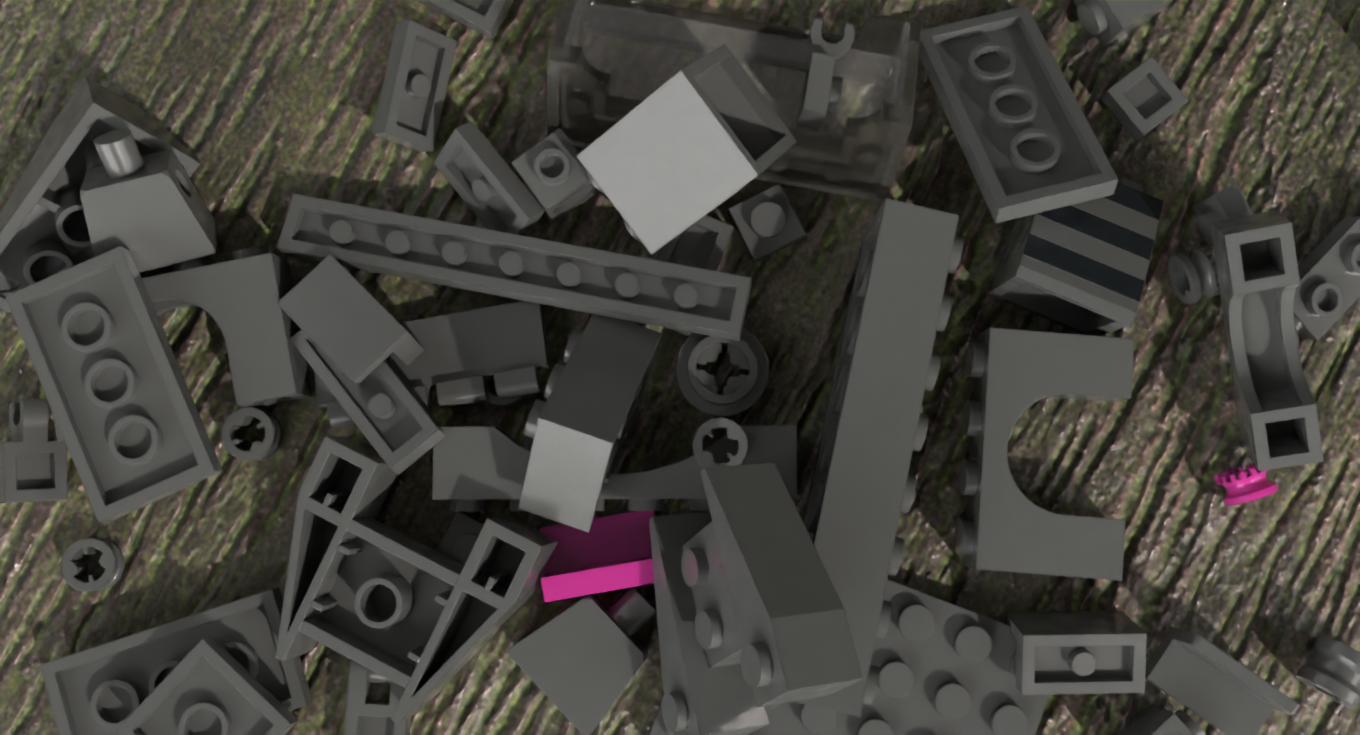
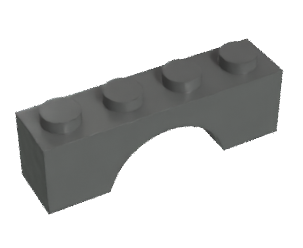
[1210,211,1324,471]

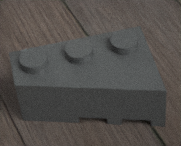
[518,314,662,533]

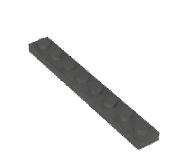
[277,194,752,341]

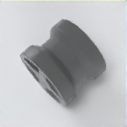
[1296,634,1360,709]

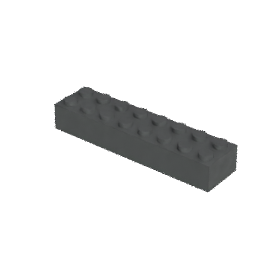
[792,198,964,717]

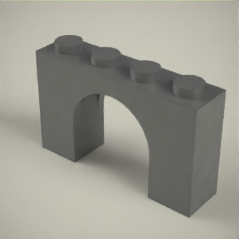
[52,247,313,442]
[955,327,1134,581]

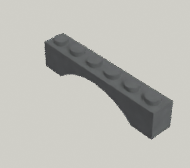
[432,425,797,512]

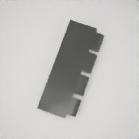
[314,301,550,428]

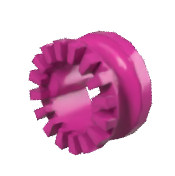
[1214,463,1279,506]

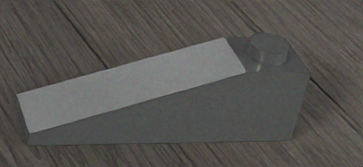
[0,76,201,313]

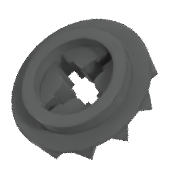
[676,328,769,417]

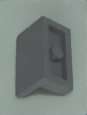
[279,254,424,383]
[1006,611,1147,695]
[1145,627,1300,735]

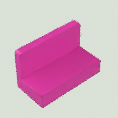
[539,511,655,602]

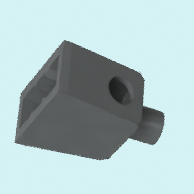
[80,129,219,273]
[506,587,657,735]

